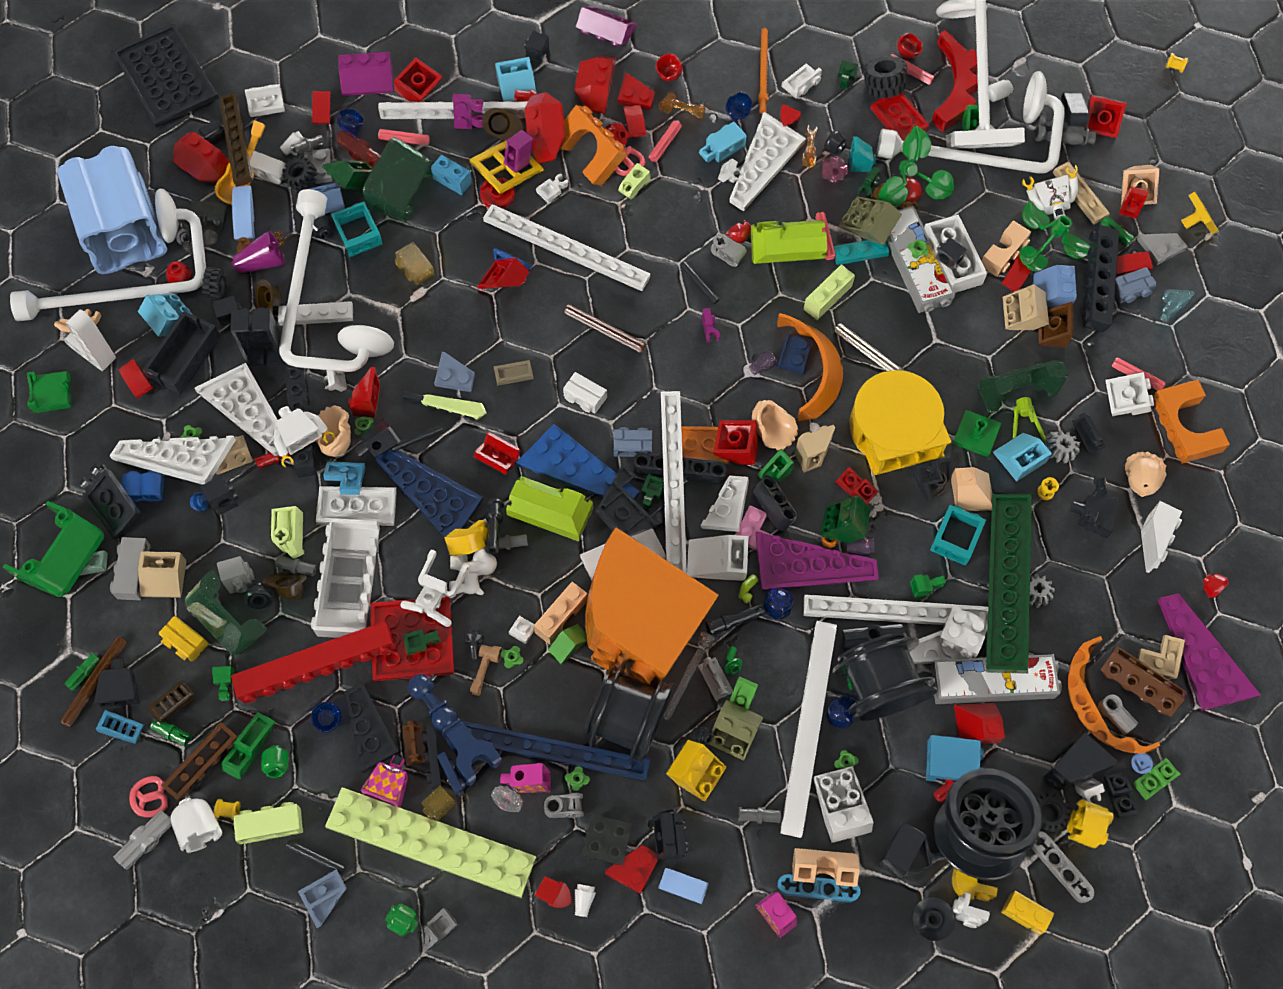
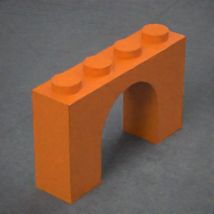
[561,105,627,186]
[1153,380,1230,464]

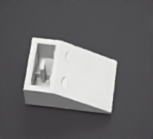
[1141,501,1182,573]
[687,535,748,581]
[813,766,873,843]

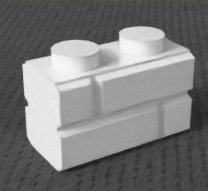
[563,372,607,414]

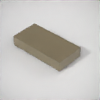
[494,360,534,386]

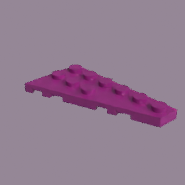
[755,531,879,590]
[1158,593,1261,711]

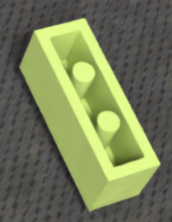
[803,265,855,320]
[233,802,303,845]

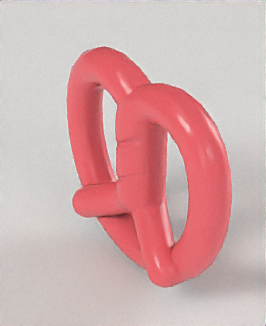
[614,146,645,176]
[129,776,169,817]

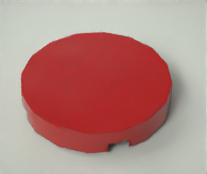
[480,177,515,209]

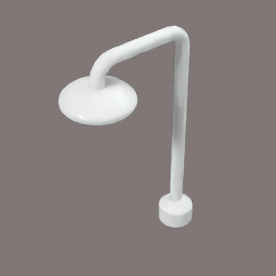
[877,71,1065,173]
[10,189,206,321]
[279,189,394,372]

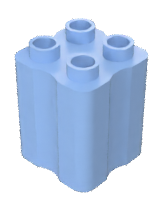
[57,146,167,274]

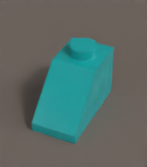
[849,137,876,172]

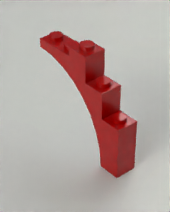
[931,30,978,132]

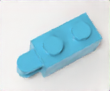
[699,122,747,163]

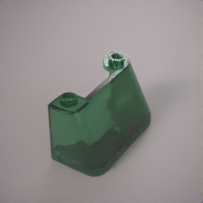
[363,137,435,222]
[978,360,1069,414]
[185,570,268,655]

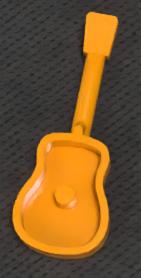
[215,121,265,205]

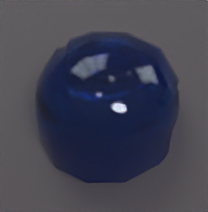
[725,92,753,120]
[337,108,364,134]
[763,588,794,619]
[826,696,855,729]
[310,702,342,733]

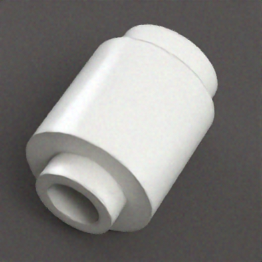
[989,80,1013,102]

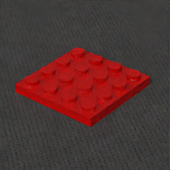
[370,596,454,682]

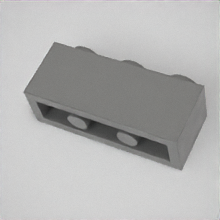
[110,537,151,600]

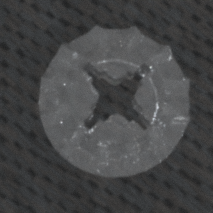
[491,785,524,812]

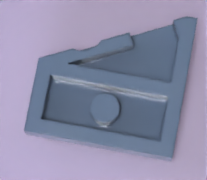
[434,352,475,392]
[298,869,347,928]

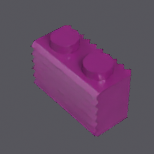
[504,130,533,173]

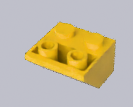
[666,740,727,801]

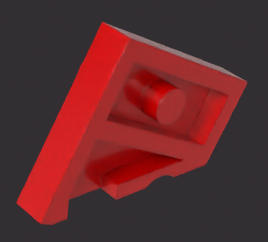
[618,73,655,110]
[605,845,658,894]

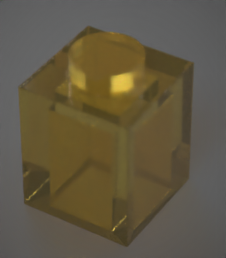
[421,786,456,821]

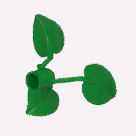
[877,126,954,206]
[1019,200,1090,271]

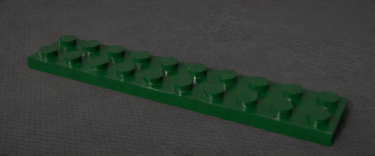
[986,494,1032,674]

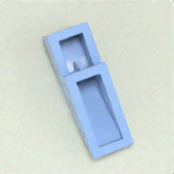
[232,186,255,241]

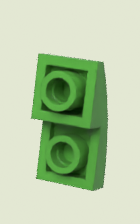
[1132,758,1180,800]

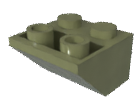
[709,700,763,761]

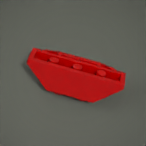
[574,55,616,114]
[525,92,566,164]
[172,132,230,182]

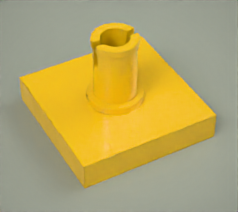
[1181,192,1219,235]

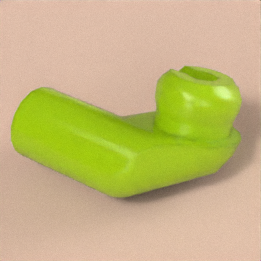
[738,574,758,603]

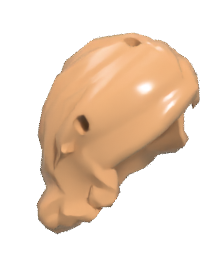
[752,400,798,450]
[316,405,351,457]
[1125,452,1167,497]

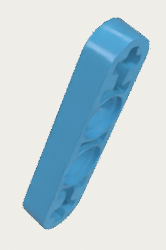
[777,874,860,902]

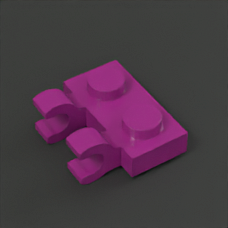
[453,94,484,129]

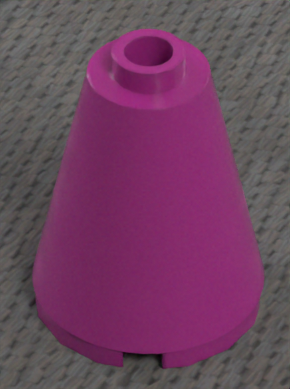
[232,232,285,273]

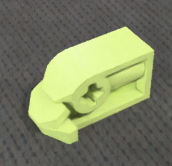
[271,506,304,559]

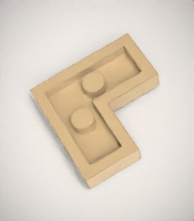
[1137,635,1185,679]

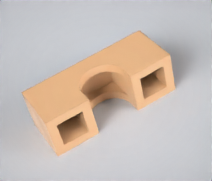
[981,220,1031,277]
[534,582,588,644]
[792,848,860,887]

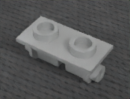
[698,657,733,701]

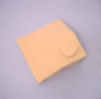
[1121,165,1159,205]
[951,467,992,512]

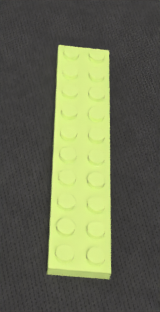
[325,787,536,898]

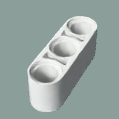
[250,151,286,184]

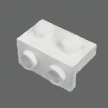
[782,64,822,99]
[245,84,285,117]
[952,892,990,928]

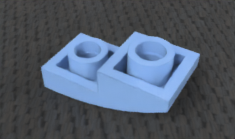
[659,868,708,904]

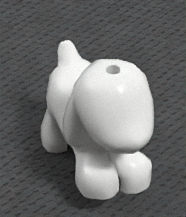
[449,548,497,595]

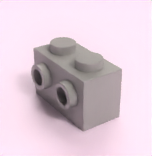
[217,556,255,594]

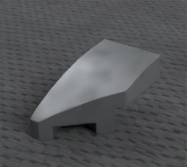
[423,908,459,952]

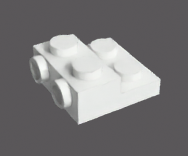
[1106,372,1154,416]
[938,605,988,658]

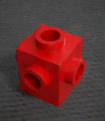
[605,123,630,146]

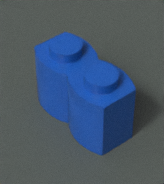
[121,471,164,502]

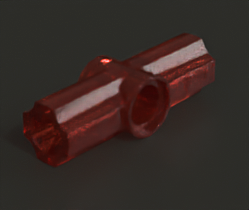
[336,130,384,171]

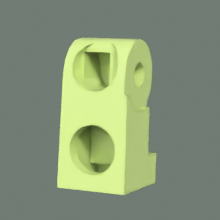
[619,163,651,199]

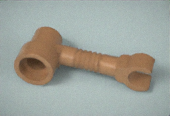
[470,645,503,696]

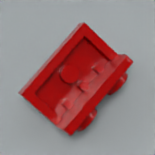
[474,432,520,475]

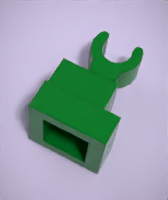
[910,574,946,599]
[212,666,236,701]

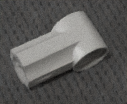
[1097,695,1138,735]

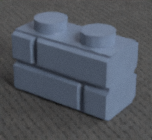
[1114,267,1156,303]
[614,427,652,457]

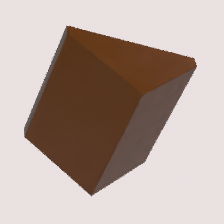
[1038,302,1073,348]

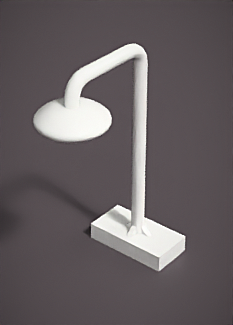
[936,0,1025,149]

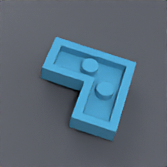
[323,462,366,495]

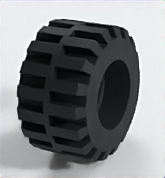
[864,56,908,98]

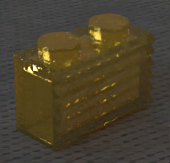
[395,241,434,285]

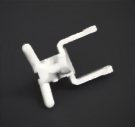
[401,550,470,627]

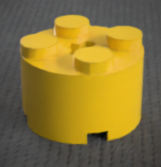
[1067,799,1113,848]

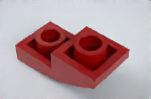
[312,91,331,125]
[623,105,646,137]
[1116,252,1153,277]
[1001,255,1031,292]
[119,359,153,399]
[835,467,879,505]

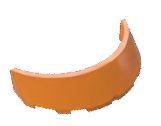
[777,313,843,421]
[1068,636,1161,754]

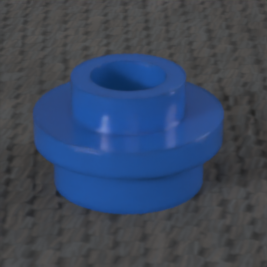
[190,492,209,511]

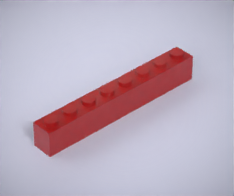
[231,621,396,703]

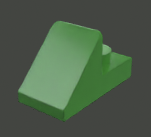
[730,677,758,710]

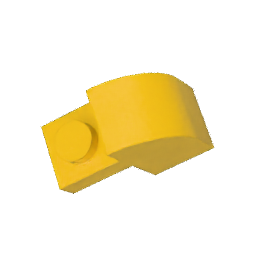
[444,520,488,555]
[952,868,998,903]

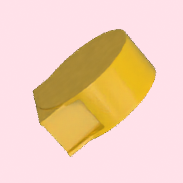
[849,370,951,476]

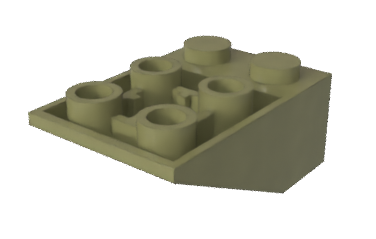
[839,196,902,245]

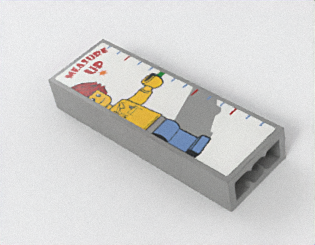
[886,206,955,313]
[931,654,1062,704]

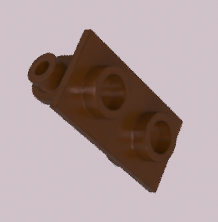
[402,721,426,766]

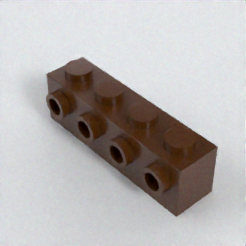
[1101,646,1187,717]
[161,722,237,800]

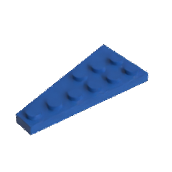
[516,424,640,500]

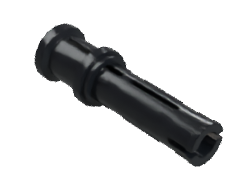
[486,498,504,554]
[705,603,765,637]

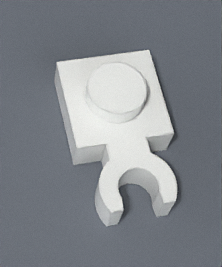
[536,174,568,203]

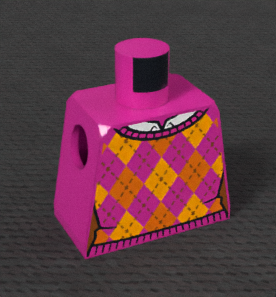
[361,755,408,808]
[501,763,551,793]
[755,892,797,938]

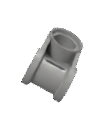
[711,234,747,267]
[544,793,584,818]

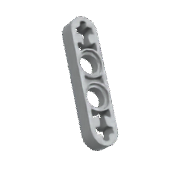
[1031,832,1094,903]

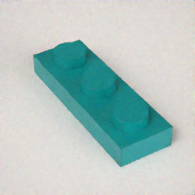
[833,240,889,265]

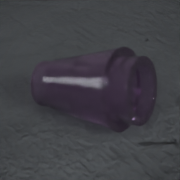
[748,350,777,375]
[846,537,875,556]

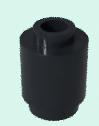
[198,120,225,143]

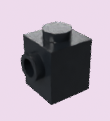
[524,31,549,62]

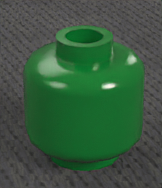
[261,745,289,778]
[385,903,418,936]

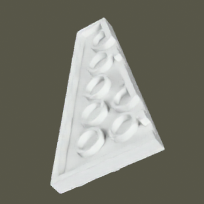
[730,112,806,211]
[195,363,279,456]
[110,436,236,484]

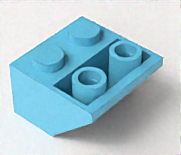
[495,57,536,102]
[138,294,193,337]
[993,433,1052,482]

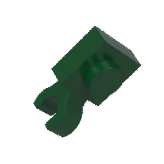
[837,60,858,89]
[858,166,880,199]
[641,474,664,511]
[403,630,441,656]

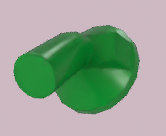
[724,646,742,674]

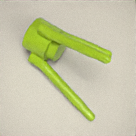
[1013,397,1046,441]

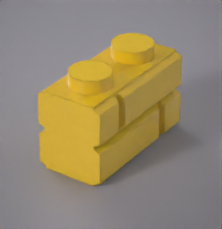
[159,616,209,661]
[1001,891,1054,935]

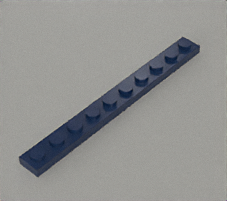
[461,721,650,781]

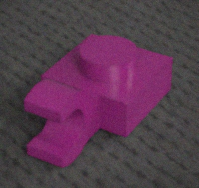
[702,308,720,342]

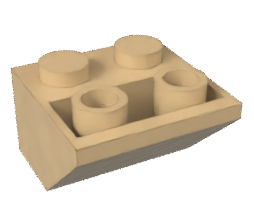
[1003,284,1049,330]
[795,425,835,472]
[138,552,186,598]

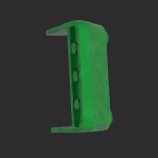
[3,501,104,597]

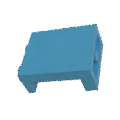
[926,735,984,781]

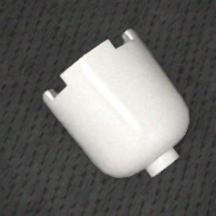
[171,798,222,853]

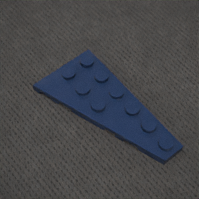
[376,449,483,537]

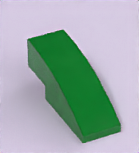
[222,712,275,780]

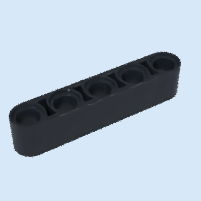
[634,452,727,484]

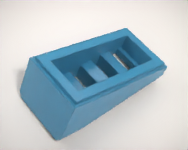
[96,710,144,744]

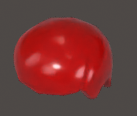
[897,33,923,59]
[656,53,683,82]
[902,177,922,204]
[724,220,751,244]

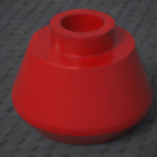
[166,261,191,283]
[1202,573,1229,598]

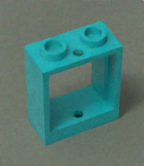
[331,202,383,257]
[930,505,986,566]

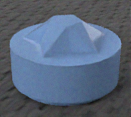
[1131,753,1153,774]

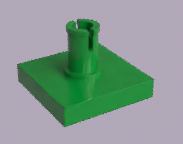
[953,410,1001,457]

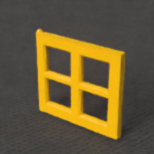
[470,141,544,194]

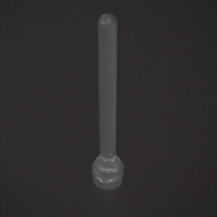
[663,632,715,720]

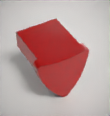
[780,105,802,127]
[535,877,571,908]

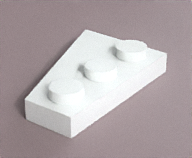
[701,476,749,532]
[910,631,966,664]

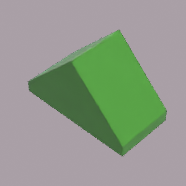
[548,624,587,665]

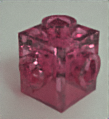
[821,156,848,183]

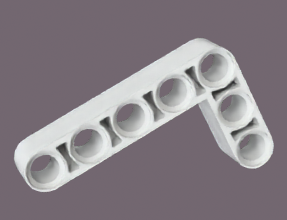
[64,310,116,371]

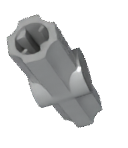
[113,810,172,870]

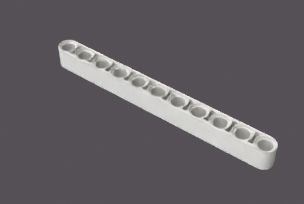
[780,621,837,838]

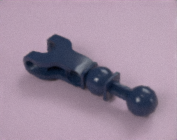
[408,674,502,786]

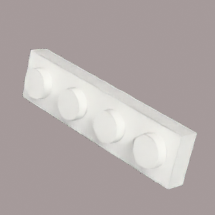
[278,301,353,326]

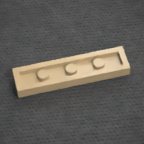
[1053,162,1110,224]

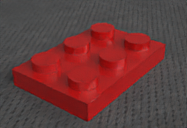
[870,93,929,141]

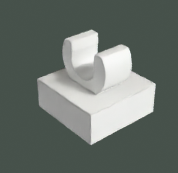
[718,159,740,183]
[324,370,347,392]
[509,616,535,644]
[1075,778,1104,802]

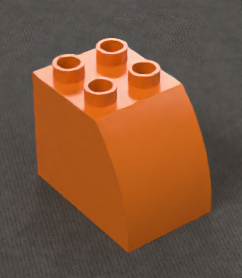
[585,527,719,687]

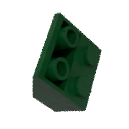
[322,160,377,190]
[821,495,871,543]

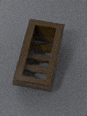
[147,680,194,723]

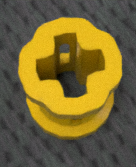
[1166,53,1188,73]
[1037,477,1059,500]
[214,799,240,820]

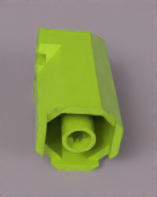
[751,220,827,264]
[506,476,593,541]

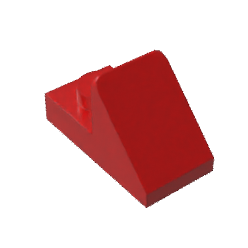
[1119,186,1149,219]

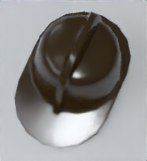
[482,108,523,141]
[255,279,281,312]
[263,572,307,600]

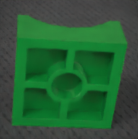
[27,371,71,413]

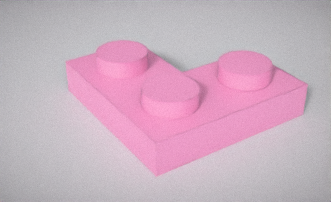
[735,506,773,551]

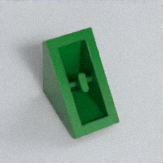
[962,105,979,131]
[757,449,794,483]

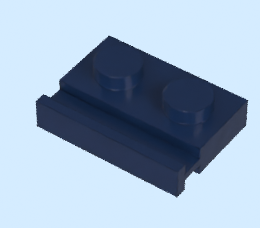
[777,333,813,375]
[437,752,466,799]

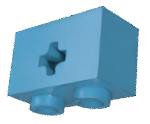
[431,155,472,195]

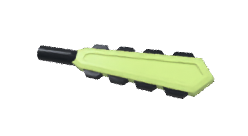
[403,392,487,421]

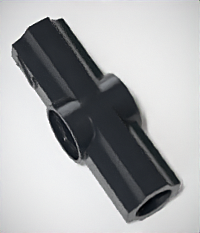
[842,624,905,648]

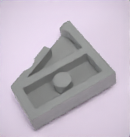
[1137,233,1188,265]

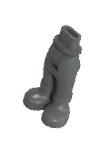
[1034,111,1096,145]

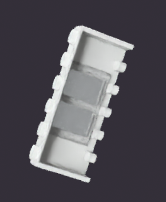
[311,518,380,638]

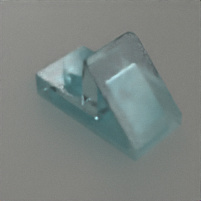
[1161,289,1195,323]

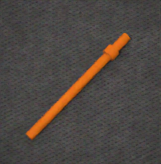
[758,28,768,114]

